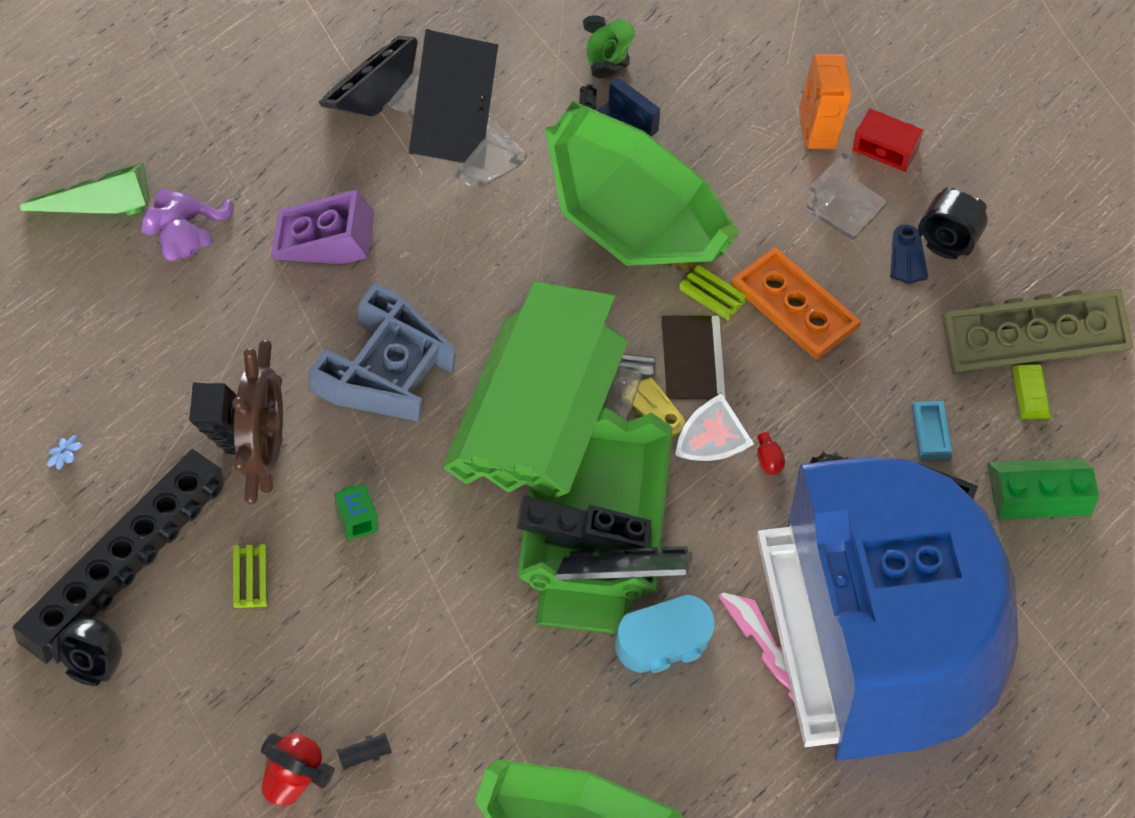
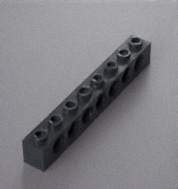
[12,448,224,664]

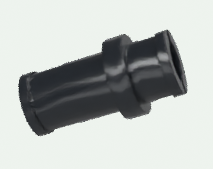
[337,732,392,770]

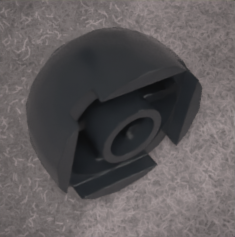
[52,618,122,686]

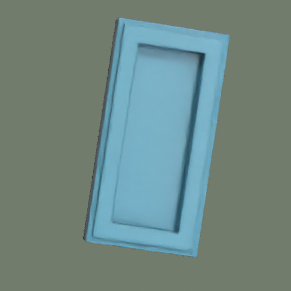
[911,401,953,461]

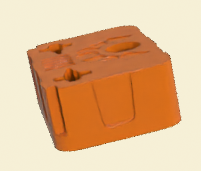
[799,54,851,150]

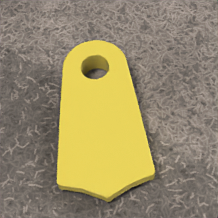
[622,377,685,437]

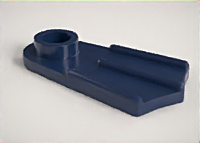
[890,224,928,285]

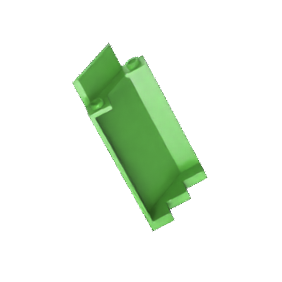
[442,281,628,501]
[517,408,673,634]

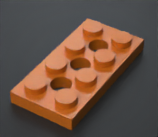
[731,247,861,361]

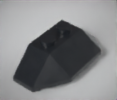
[319,36,418,116]

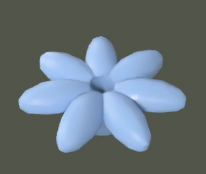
[47,435,82,470]

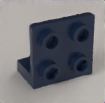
[597,77,661,137]

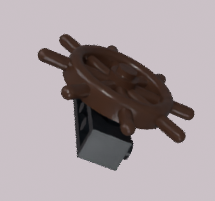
[189,340,283,505]

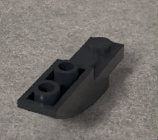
[516,495,652,552]

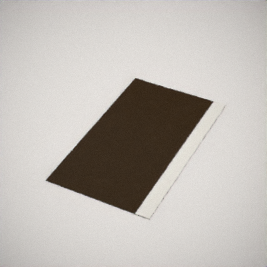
[662,316,726,399]

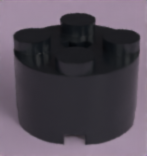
[918,187,988,259]

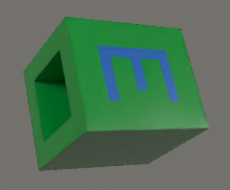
[334,484,378,541]

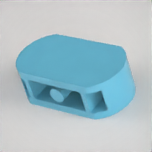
[615,594,715,673]

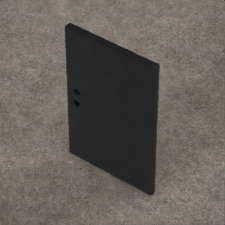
[408,29,498,167]

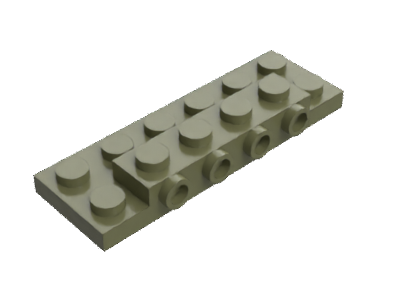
[942,289,1133,374]

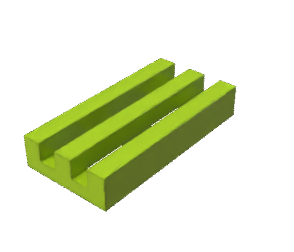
[679,265,747,321]
[233,544,267,608]

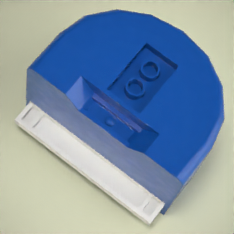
[757,457,1018,761]

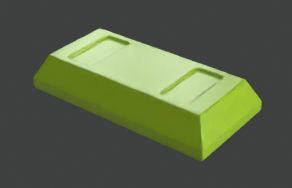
[1012,365,1052,420]

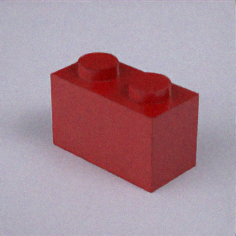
[852,108,923,172]

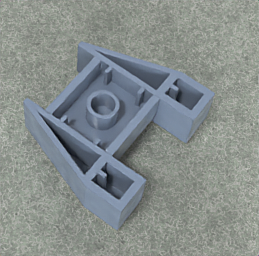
[309,282,456,422]

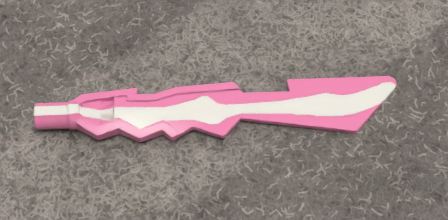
[719,592,794,702]

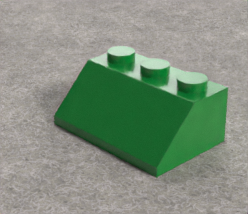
[987,458,1099,519]

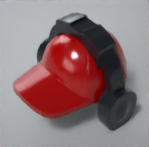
[261,733,335,806]

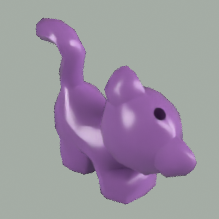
[141,188,234,261]

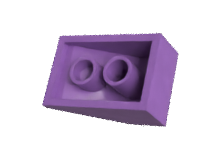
[271,189,374,264]

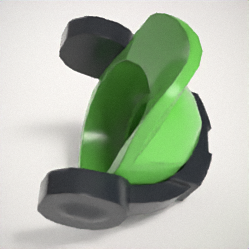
[583,15,635,78]

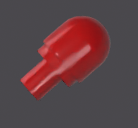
[757,432,785,475]

